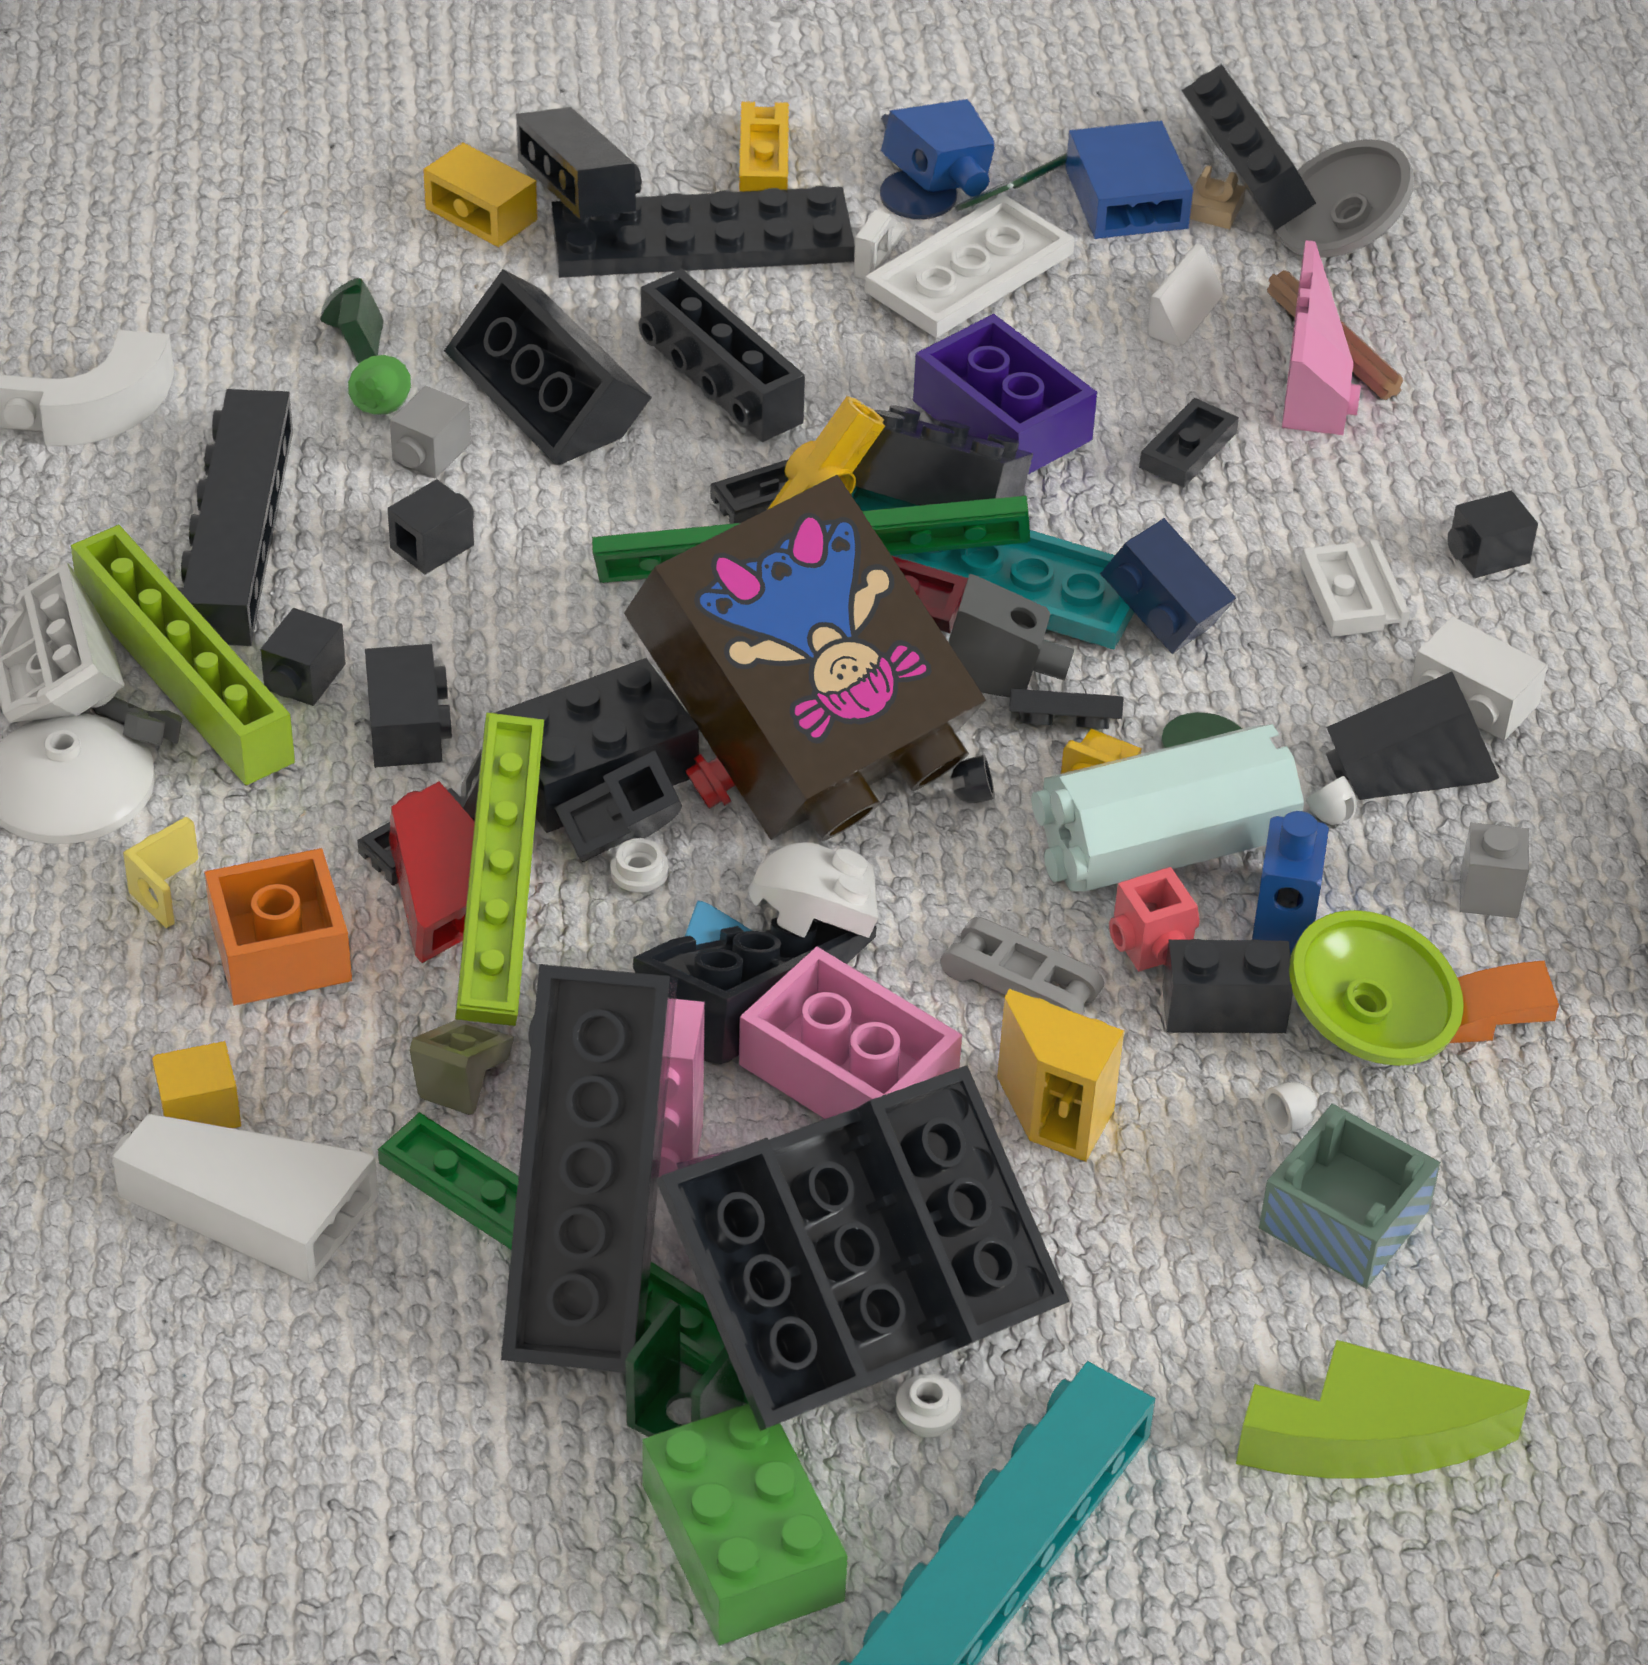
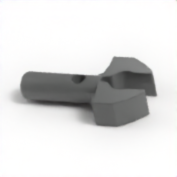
[93,697,182,745]

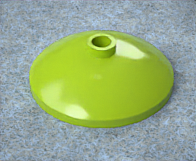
[1289,910,1464,1066]

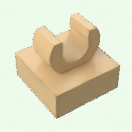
[1190,166,1246,229]

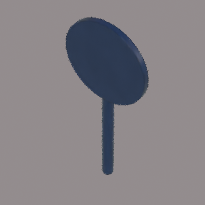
[880,114,957,219]

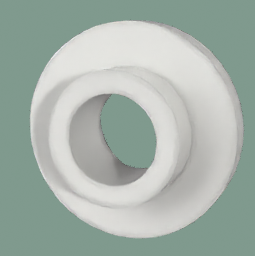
[610,838,669,892]
[896,1374,962,1438]

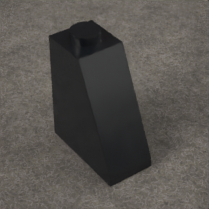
[1326,672,1499,800]

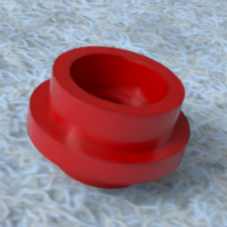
[685,754,735,809]

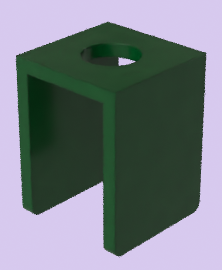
[626,1300,745,1437]

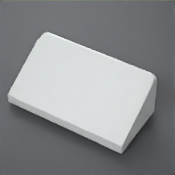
[1147,243,1223,347]

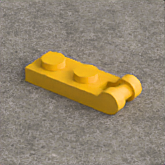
[739,101,789,192]

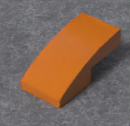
[1450,960,1559,1043]

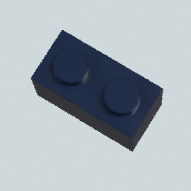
[1100,518,1236,654]

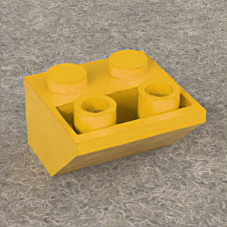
[997,989,1124,1162]

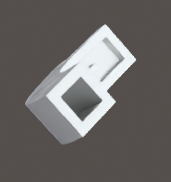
[0,330,174,446]

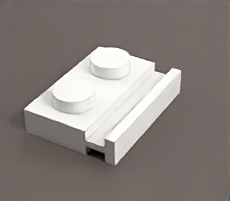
[1300,540,1410,637]

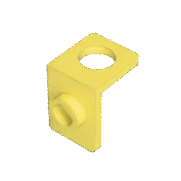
[123,817,198,928]

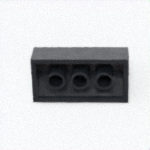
[444,269,652,465]

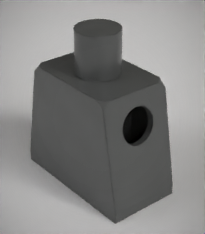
[948,574,1074,698]

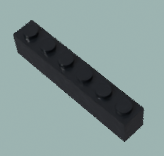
[176,389,293,646]

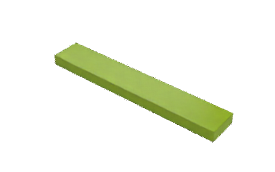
[455,712,544,1026]

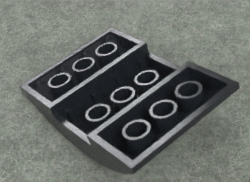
[655,1065,1070,1431]

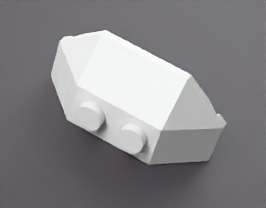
[0,562,124,722]

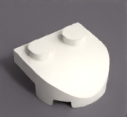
[749,843,878,938]

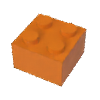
[204,848,352,1006]

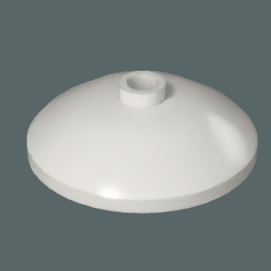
[0,713,155,844]

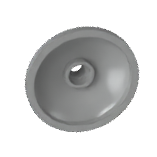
[1276,139,1414,258]

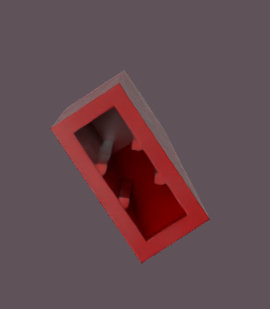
[389,781,475,963]

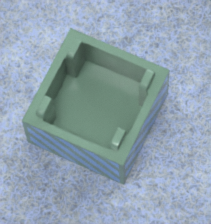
[1259,1103,1441,1289]

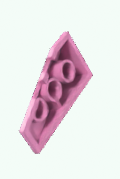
[1282,240,1361,435]

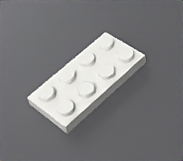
[865,194,1075,338]

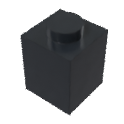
[387,479,474,574]
[1447,490,1538,579]
[260,608,346,706]

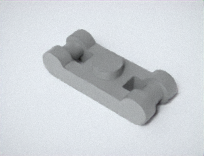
[940,917,1104,1015]

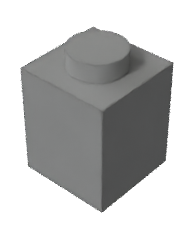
[390,386,471,478]
[1460,822,1529,918]

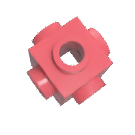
[1109,867,1199,972]

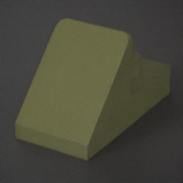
[409,1020,514,1115]

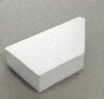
[854,210,906,280]

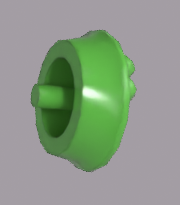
[348,355,411,415]

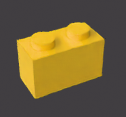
[423,142,538,248]

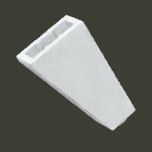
[112,1114,379,1285]

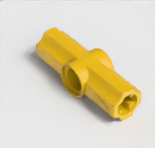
[767,396,885,510]

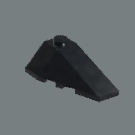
[633,918,877,1064]

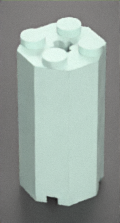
[1031,724,1304,891]

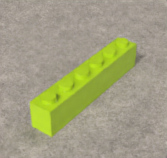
[70,524,295,786]

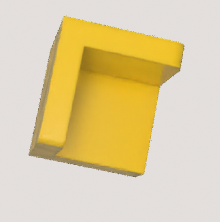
[152,1041,242,1128]

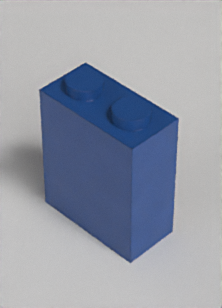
[1065,120,1193,239]

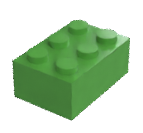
[642,1403,848,1646]

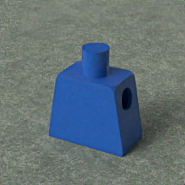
[881,99,995,197]
[1252,811,1329,955]

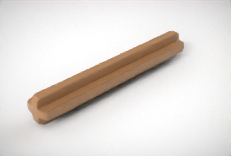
[1267,270,1403,400]

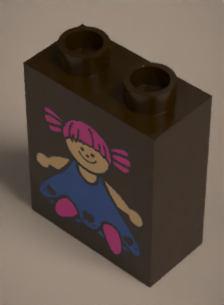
[624,475,986,841]

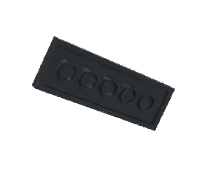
[551,186,855,278]

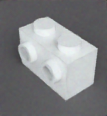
[1410,616,1548,741]

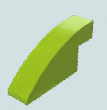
[1236,1340,1531,1479]

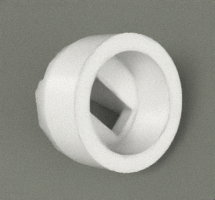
[1306,776,1356,825]
[1264,1082,1317,1135]

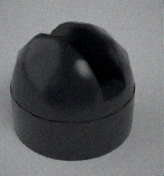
[950,755,995,803]

